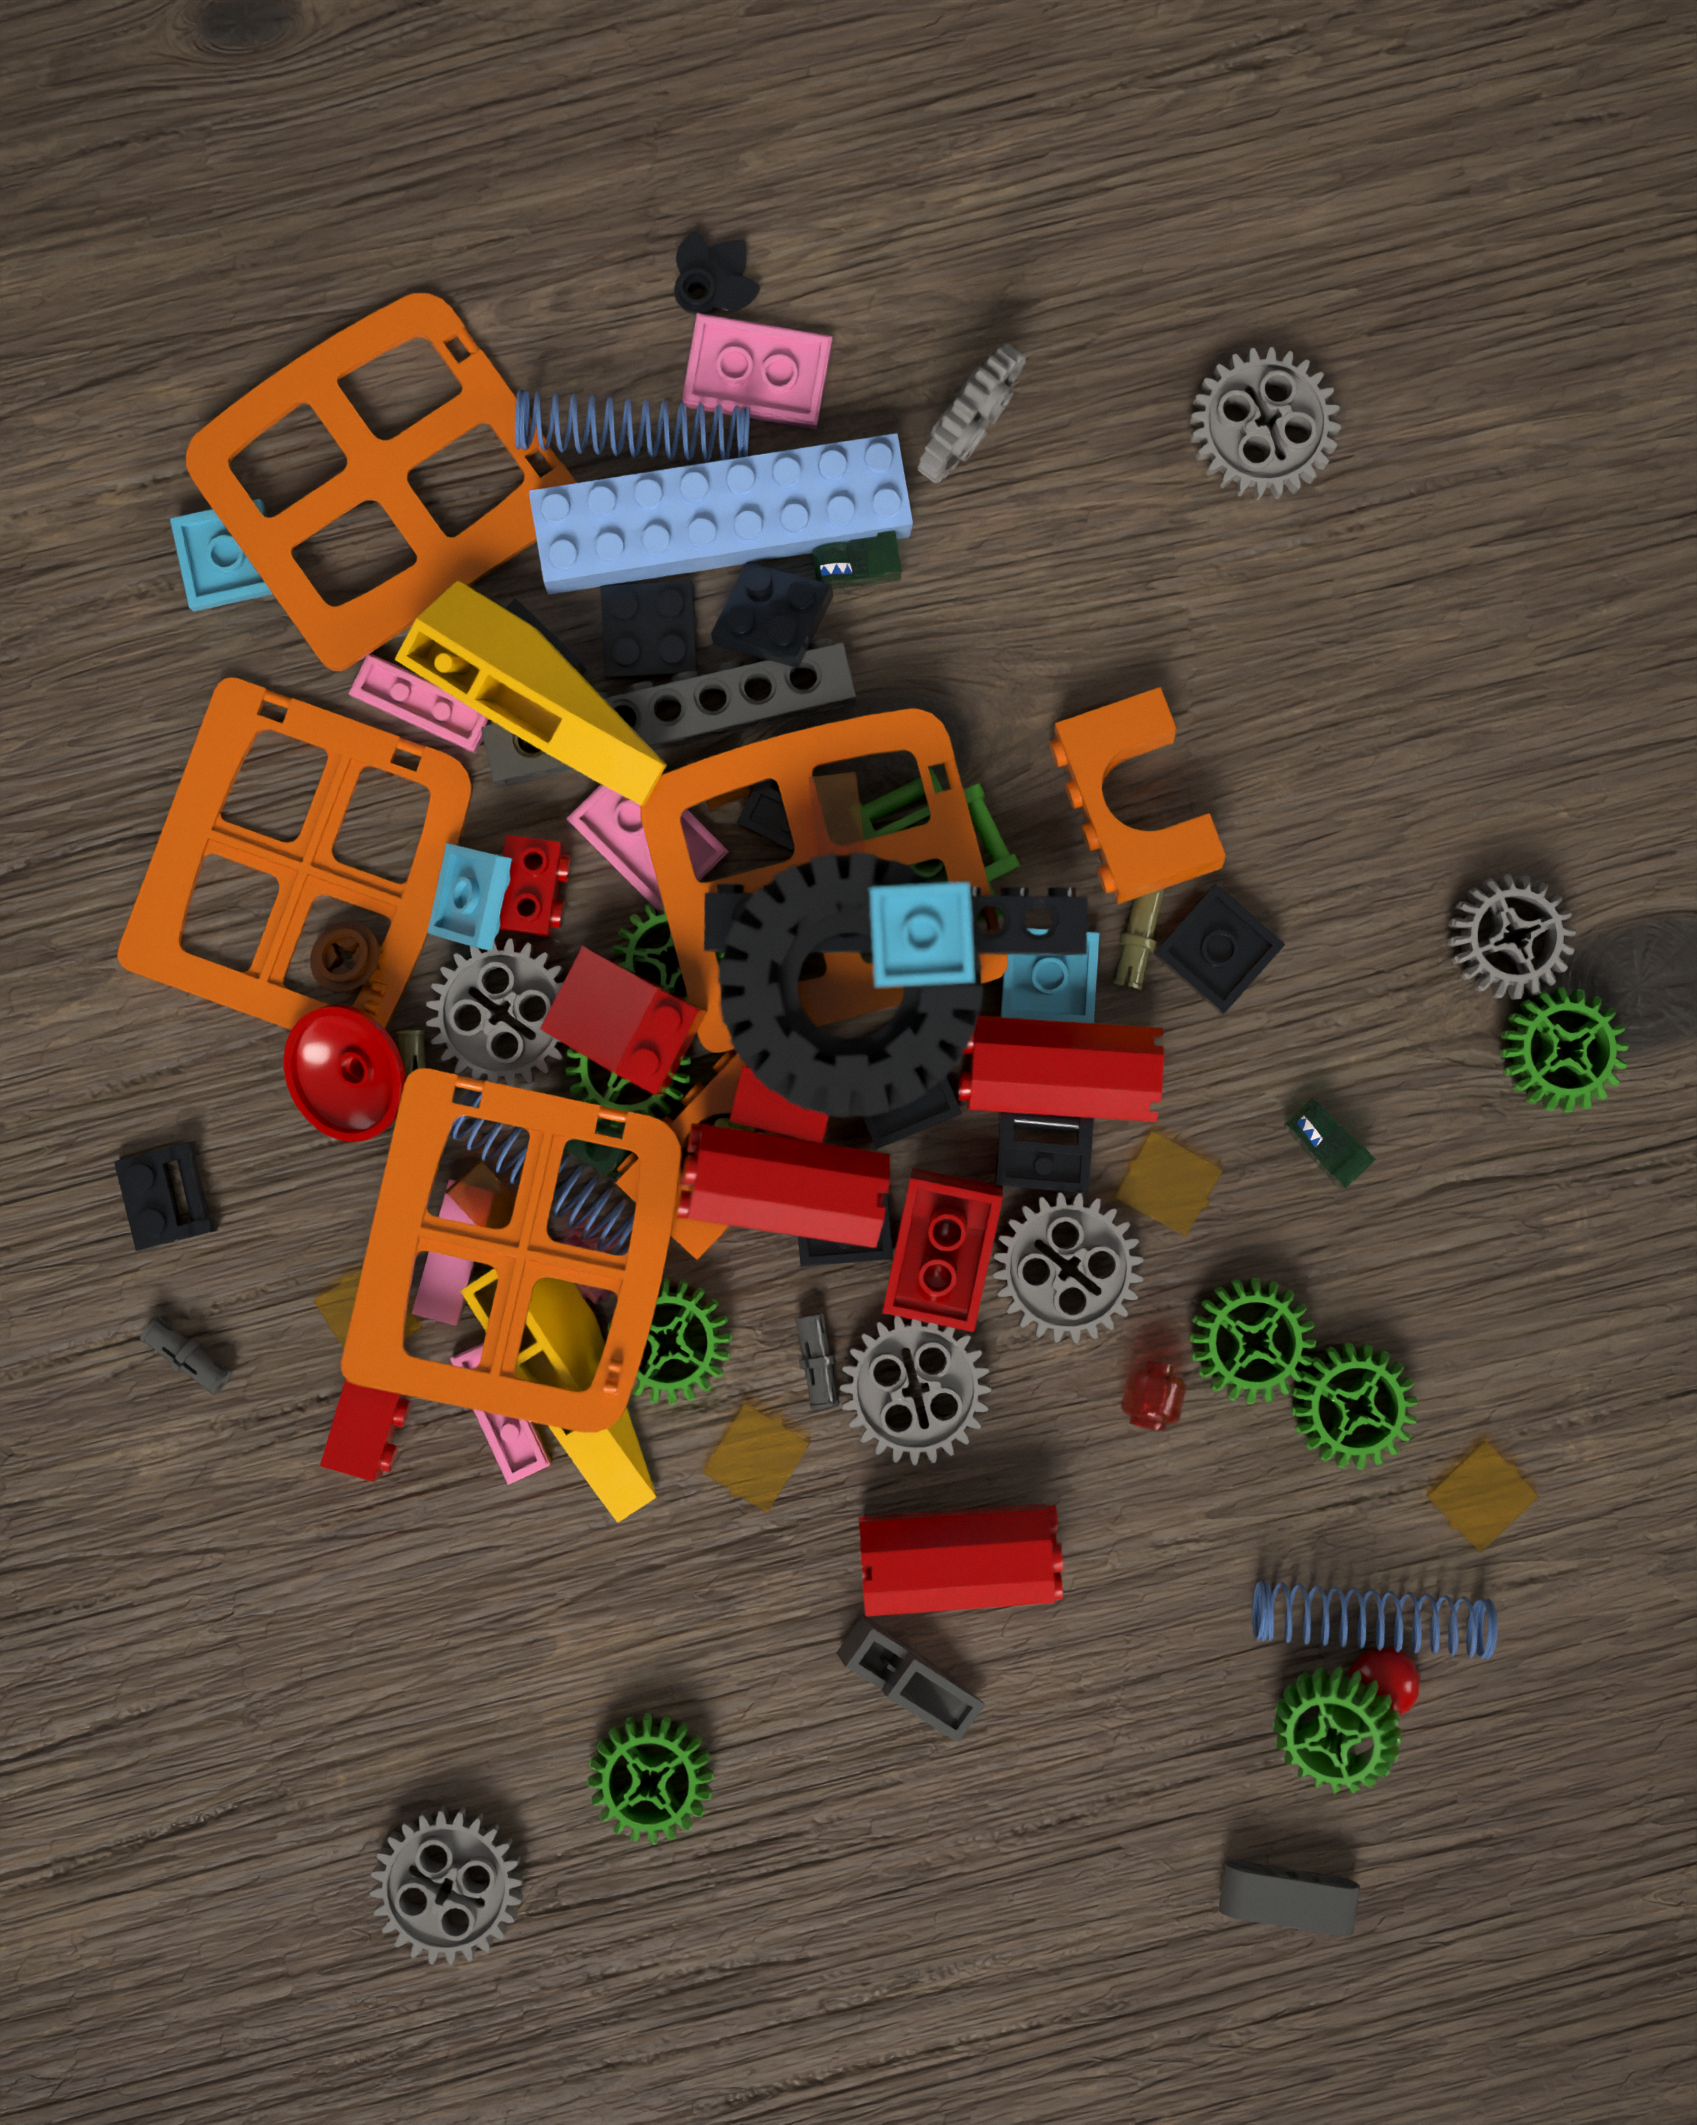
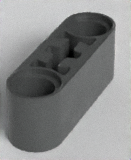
[1219,1860,1360,1936]

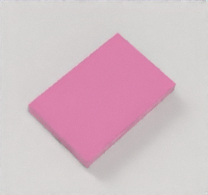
[682,313,832,430]
[566,784,730,914]

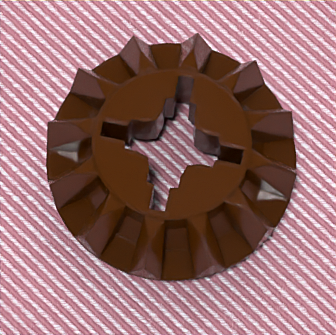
[310,921,383,994]

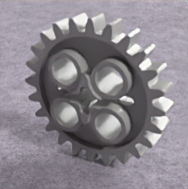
[917,344,1027,484]
[1189,347,1341,500]
[426,938,565,1087]
[992,1192,1144,1343]
[840,1316,991,1465]
[370,1806,525,1965]

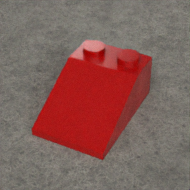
[540,946,707,1095]
[882,1167,1003,1332]

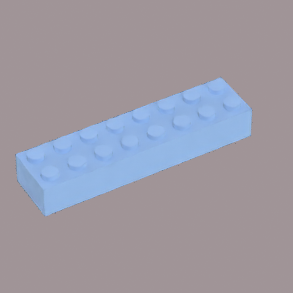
[529,433,913,595]

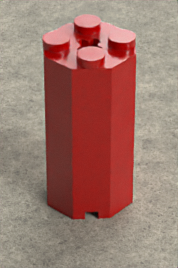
[958,1016,1164,1122]
[677,1123,890,1248]
[859,1503,1063,1616]

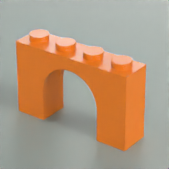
[1049,687,1226,905]
[615,1050,810,1260]

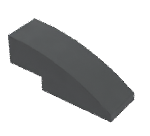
[836,1615,985,1742]

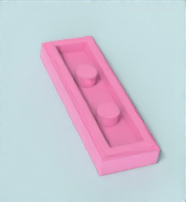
[349,653,491,754]
[412,1179,496,1326]
[450,1342,552,1485]

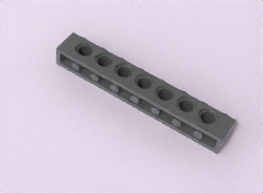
[481,639,856,788]

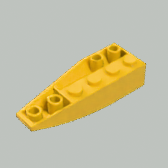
[395,580,667,806]
[460,1269,657,1523]

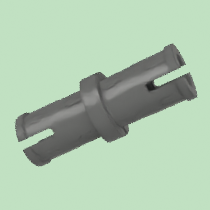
[795,1313,840,1410]
[140,1316,233,1395]

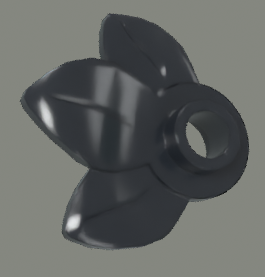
[674,232,760,315]

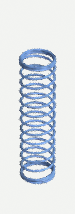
[515,389,750,463]
[450,1090,635,1256]
[1252,1580,1498,1660]

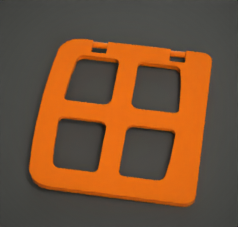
[186,293,577,671]
[117,677,473,1030]
[640,708,1008,1053]
[341,1068,681,1433]

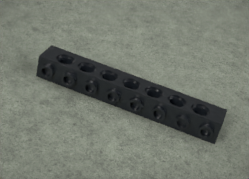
[704,884,1087,956]

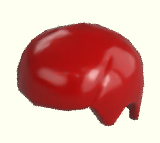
[1349,1645,1421,1716]

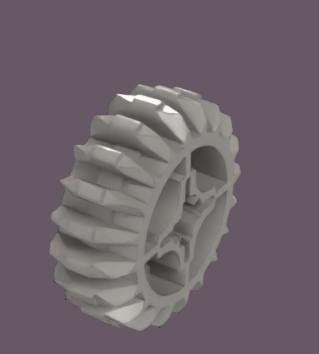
[1447,874,1576,1000]

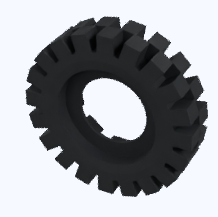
[718,852,983,1117]

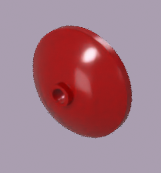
[283,1005,406,1142]

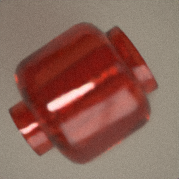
[1121,1361,1186,1432]

